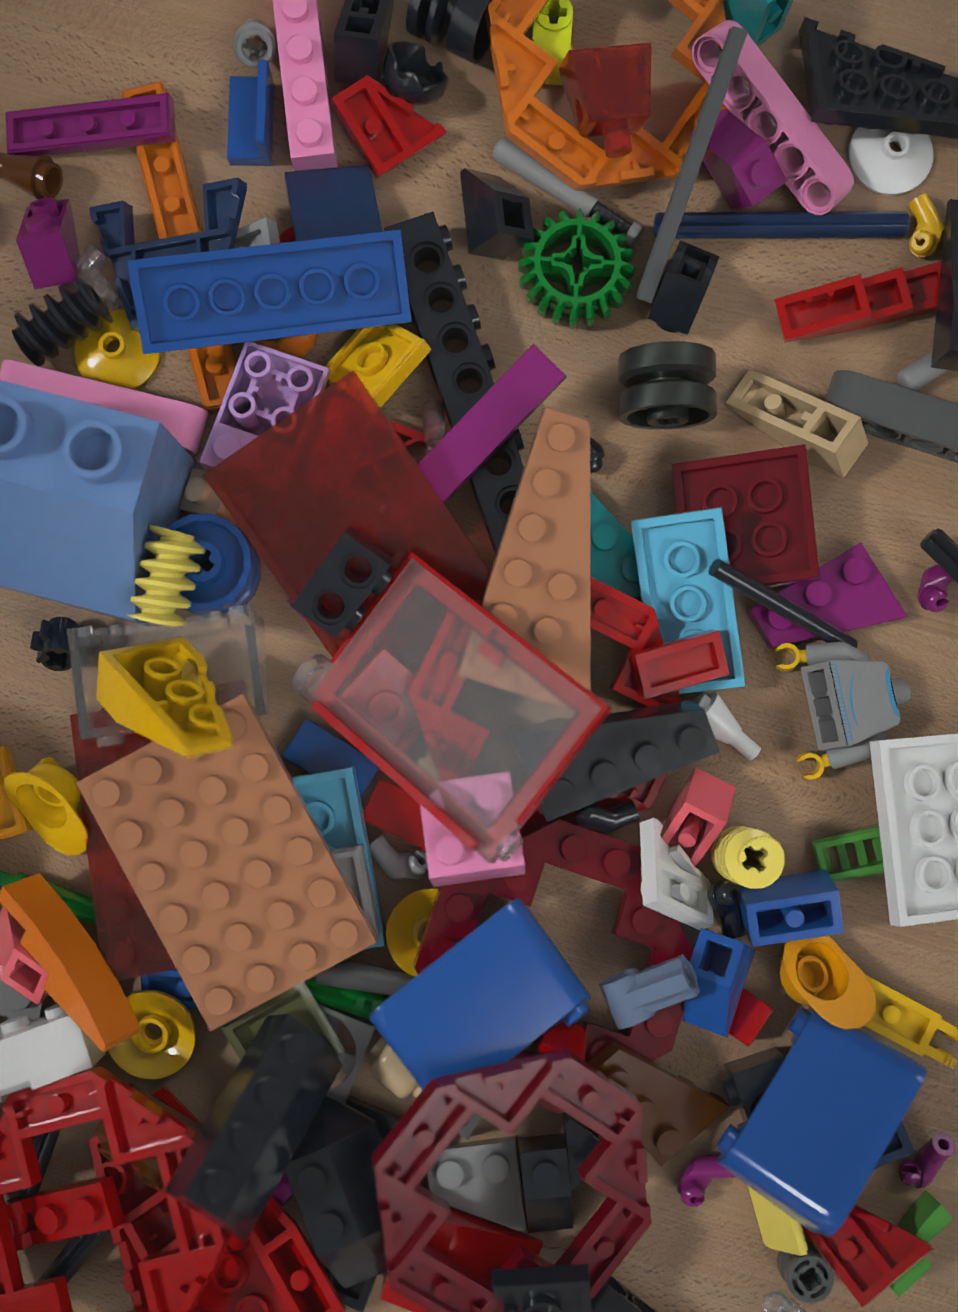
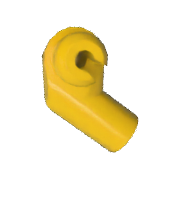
[908,193,945,258]

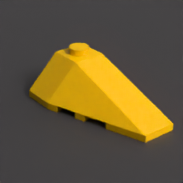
[96,637,233,758]

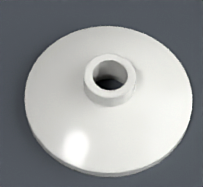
[848,127,933,196]

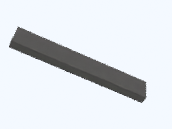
[636,26,748,304]

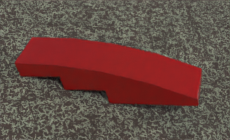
[774,261,941,342]

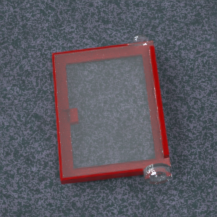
[292,552,612,864]

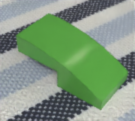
[890,1190,954,1297]

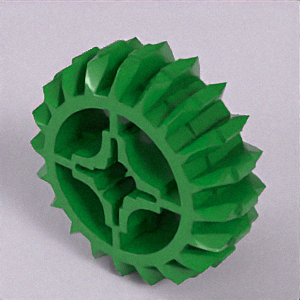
[518,208,635,329]

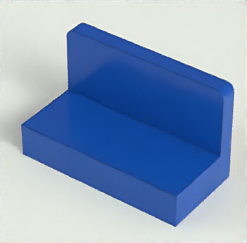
[227,60,275,166]

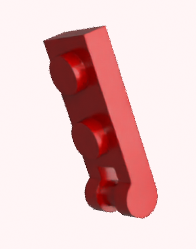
[5,1175,125,1251]

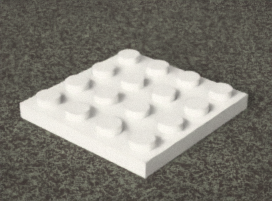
[869,733,958,927]

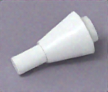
[693,691,761,761]

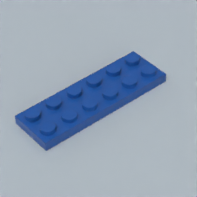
[127,230,412,354]

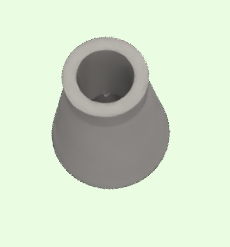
[233,18,276,68]

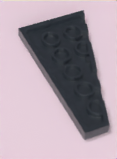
[799,17,958,139]

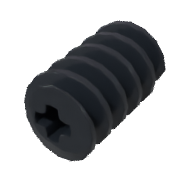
[12,276,114,367]

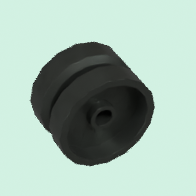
[618,341,717,430]

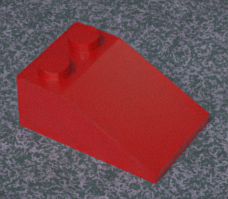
[380,1206,543,1312]

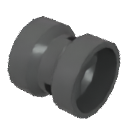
[777,1241,834,1303]

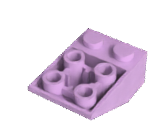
[199,341,330,503]

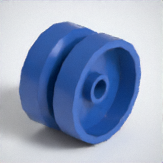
[153,513,261,618]

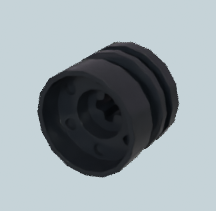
[406,0,492,65]

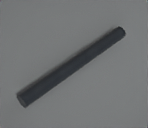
[708,559,858,648]

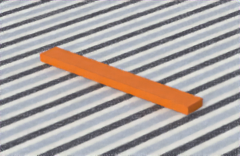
[121,81,237,415]

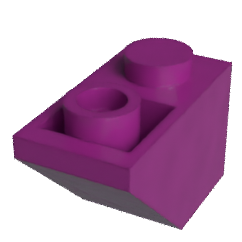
[16,197,81,290]

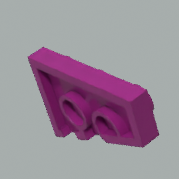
[747,542,908,649]

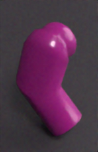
[917,564,954,613]
[899,1133,955,1189]
[677,1154,736,1207]

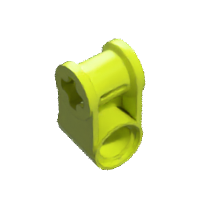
[531,0,573,86]

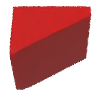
[729,988,773,1047]
[532,1022,585,1061]

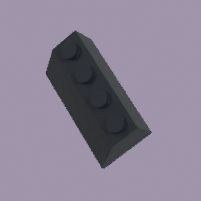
[164,1013,342,1242]

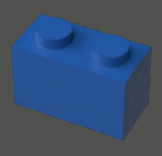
[736,869,844,947]

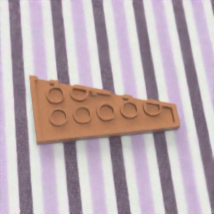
[459,407,591,711]

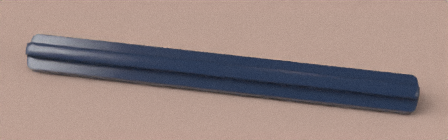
[653,211,910,239]

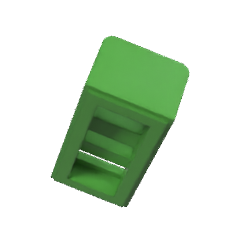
[811,823,884,882]

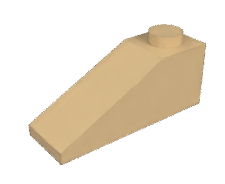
[725,369,868,478]

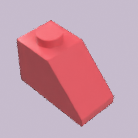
[660,767,736,867]

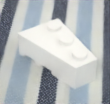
[0,1004,105,1102]

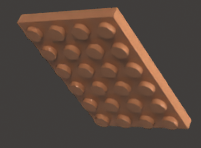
[76,693,378,1031]

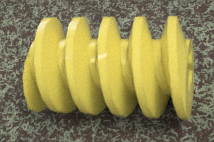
[127,525,205,627]
[711,826,785,889]

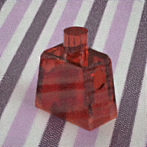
[559,42,652,158]

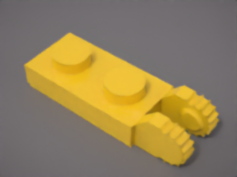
[864,975,958,1069]

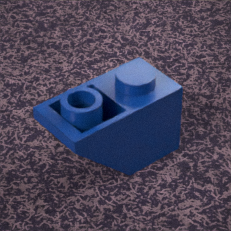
[683,928,755,1038]

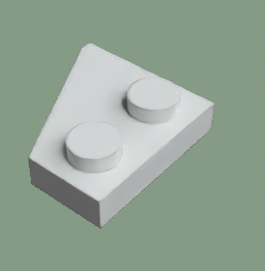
[640,818,714,930]

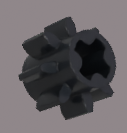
[30,617,90,671]

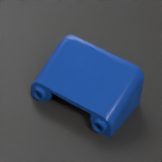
[369,898,591,1090]
[716,1006,927,1236]

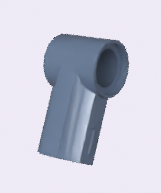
[599,955,700,1029]

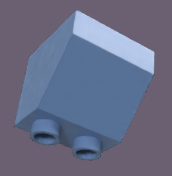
[0,380,197,627]

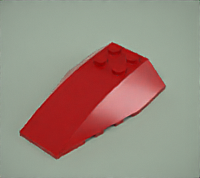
[87,1087,346,1312]

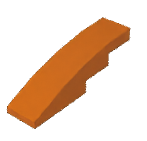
[0,873,141,1052]

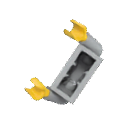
[775,642,911,780]

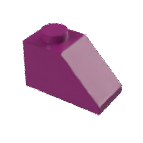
[689,108,787,210]

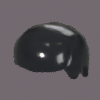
[383,41,449,106]

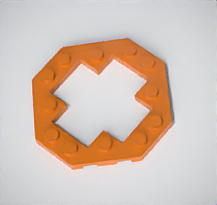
[485,0,728,191]

